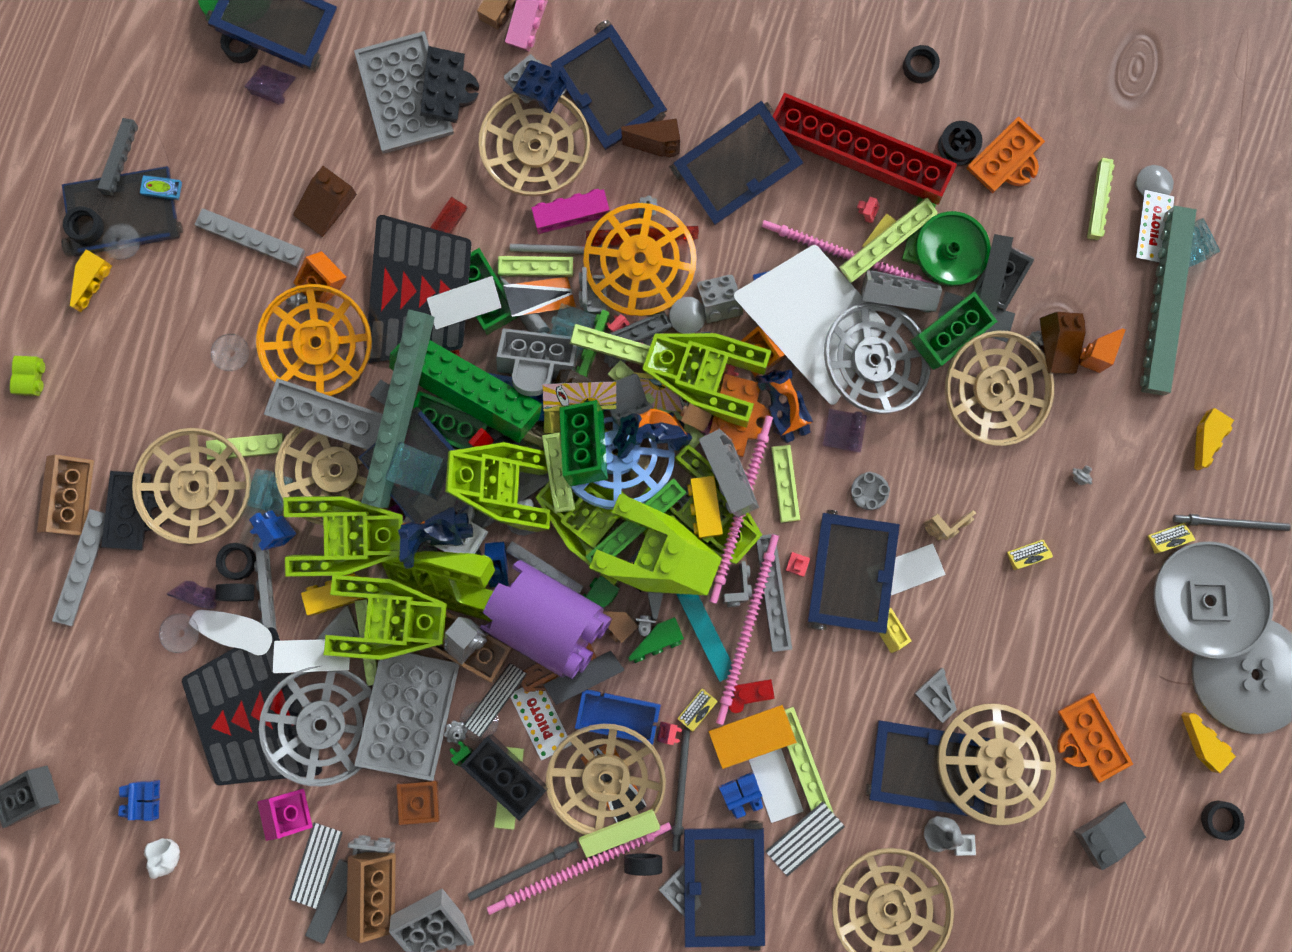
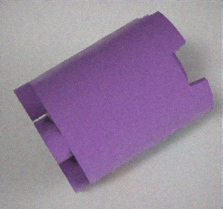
[480,560,612,679]

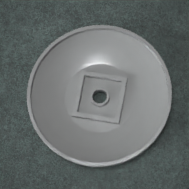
[1153,542,1273,659]
[1192,620,1292,734]

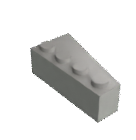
[861,270,942,313]
[699,429,759,517]
[444,617,488,665]

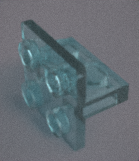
[551,303,596,351]
[247,469,293,515]

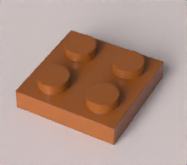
[397,780,440,825]

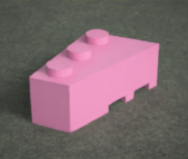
[505,0,548,51]

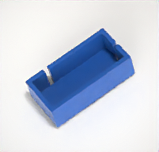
[575,689,661,745]

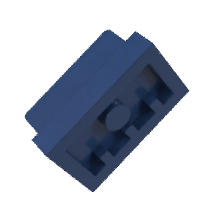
[513,60,568,114]

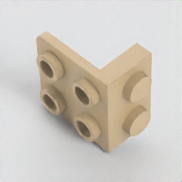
[924,510,976,541]

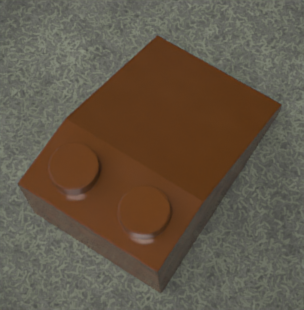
[621,118,680,158]
[293,166,357,237]
[1039,312,1086,374]

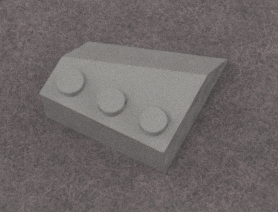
[389,889,474,952]

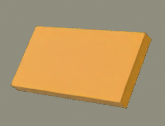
[709,704,797,769]

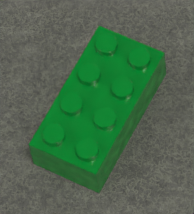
[468,248,519,335]
[910,291,998,370]
[408,391,491,449]
[559,400,608,486]

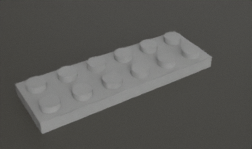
[264,378,383,450]

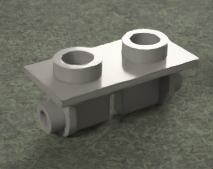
[636,615,656,636]

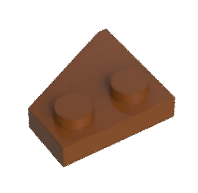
[521,663,559,692]

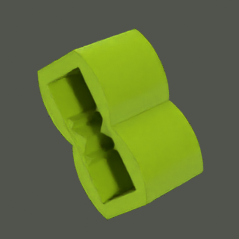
[10,356,45,396]

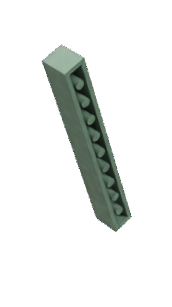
[1140,206,1197,396]
[361,309,435,508]

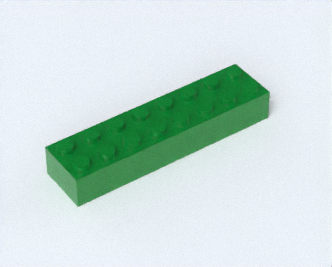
[389,340,542,443]

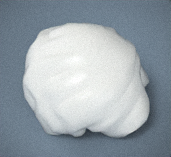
[144,838,180,879]

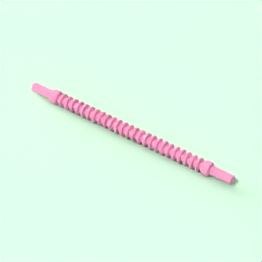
[762,220,936,284]
[709,415,773,604]
[716,534,779,725]
[487,822,672,915]

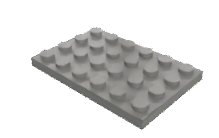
[354,31,454,154]
[354,653,459,781]

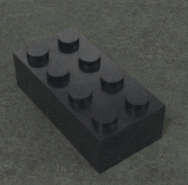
[461,734,548,821]

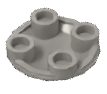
[1135,165,1174,196]
[669,297,706,334]
[851,472,890,510]

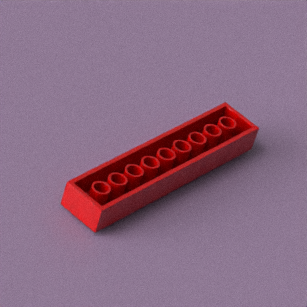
[768,93,957,205]

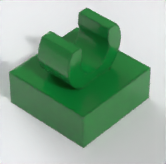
[450,741,473,767]

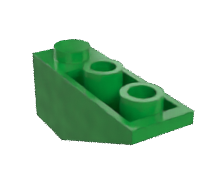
[582,575,620,609]
[628,617,684,663]

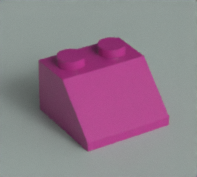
[257,788,313,841]

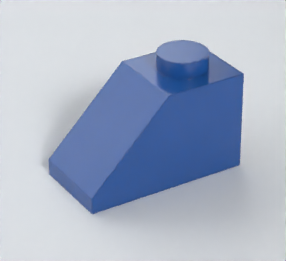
[484,542,509,588]

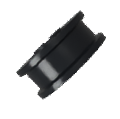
[938,121,983,166]

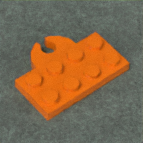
[966,116,1045,193]
[709,374,770,457]
[1057,693,1133,783]

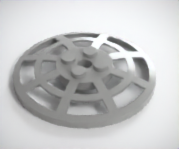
[824,302,931,414]
[259,666,372,786]

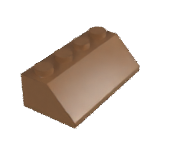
[37,455,94,536]
[347,852,396,943]

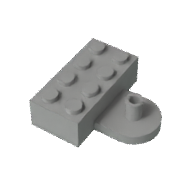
[496,328,578,396]

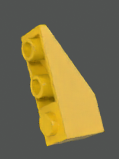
[70,250,112,312]
[1194,408,1234,471]
[1181,712,1236,773]

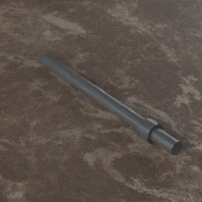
[1173,514,1291,531]
[671,729,690,851]
[468,841,579,901]

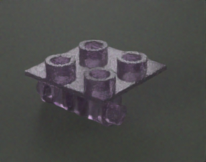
[244,64,296,105]
[823,409,867,453]
[167,581,217,610]

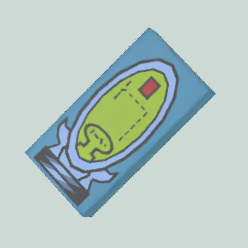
[140,175,182,200]

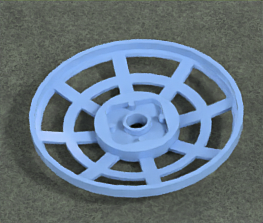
[571,409,675,510]

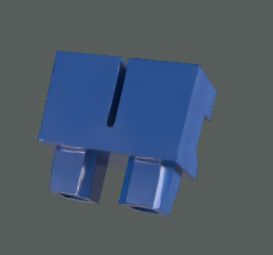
[249,510,297,551]
[718,772,763,819]
[118,780,160,821]

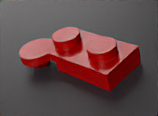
[729,679,775,713]

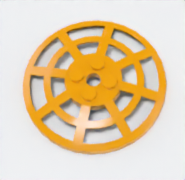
[583,203,697,317]
[256,284,372,396]

